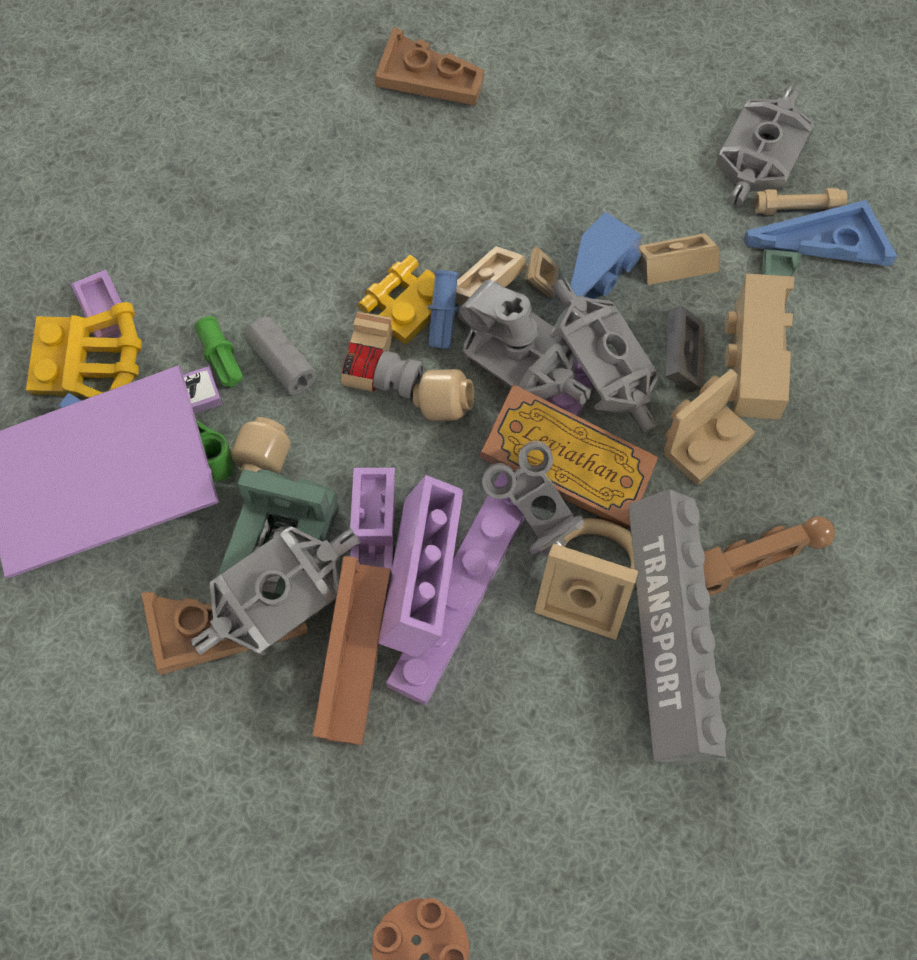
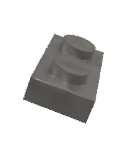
[665,305,705,393]

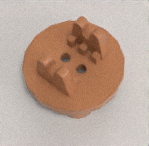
[371,898,470,960]

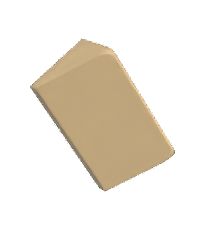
[638,233,719,285]

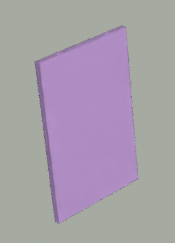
[0,365,219,578]

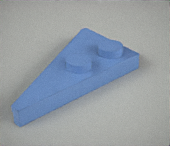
[744,200,897,266]

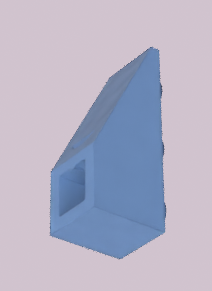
[571,212,642,299]

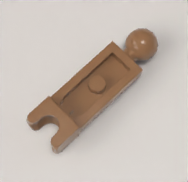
[703,516,835,596]

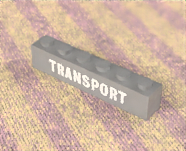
[628,489,726,765]

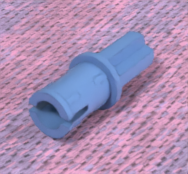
[428,270,459,349]

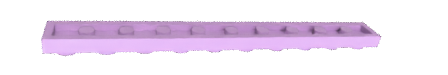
[386,363,594,706]

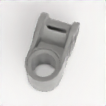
[460,279,538,347]

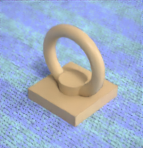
[534,518,639,640]

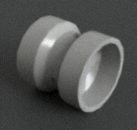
[373,350,425,400]

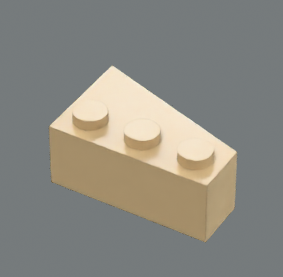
[725,273,794,420]

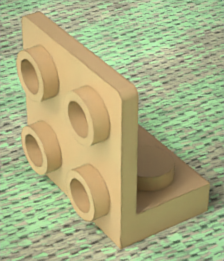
[663,369,755,486]

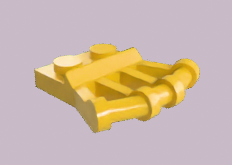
[26,302,142,399]

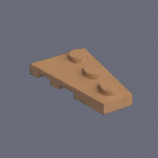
[375,26,484,106]

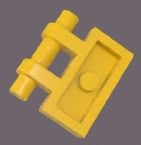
[357,255,435,345]

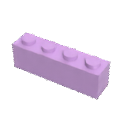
[378,475,463,657]

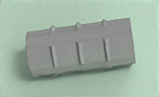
[244,317,317,395]

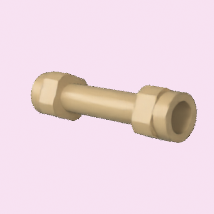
[754,188,848,216]

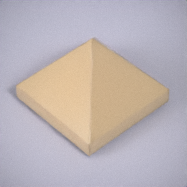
[524,247,560,298]

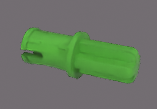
[194,316,243,388]

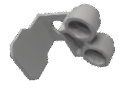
[482,441,584,555]

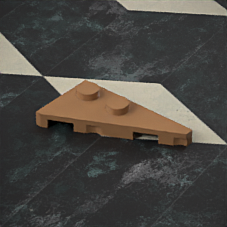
[141,592,309,675]

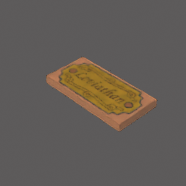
[478,384,658,529]

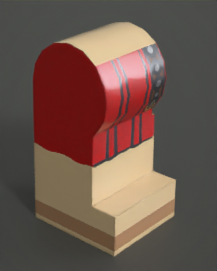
[341,311,393,392]

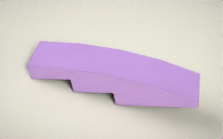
[350,468,395,571]

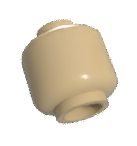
[413,369,474,421]
[231,417,291,474]

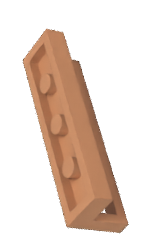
[313,556,391,745]

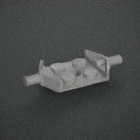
[716,86,814,207]
[549,278,659,433]
[456,305,592,404]
[190,526,361,656]

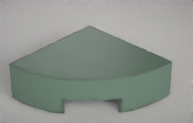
[761,249,801,276]

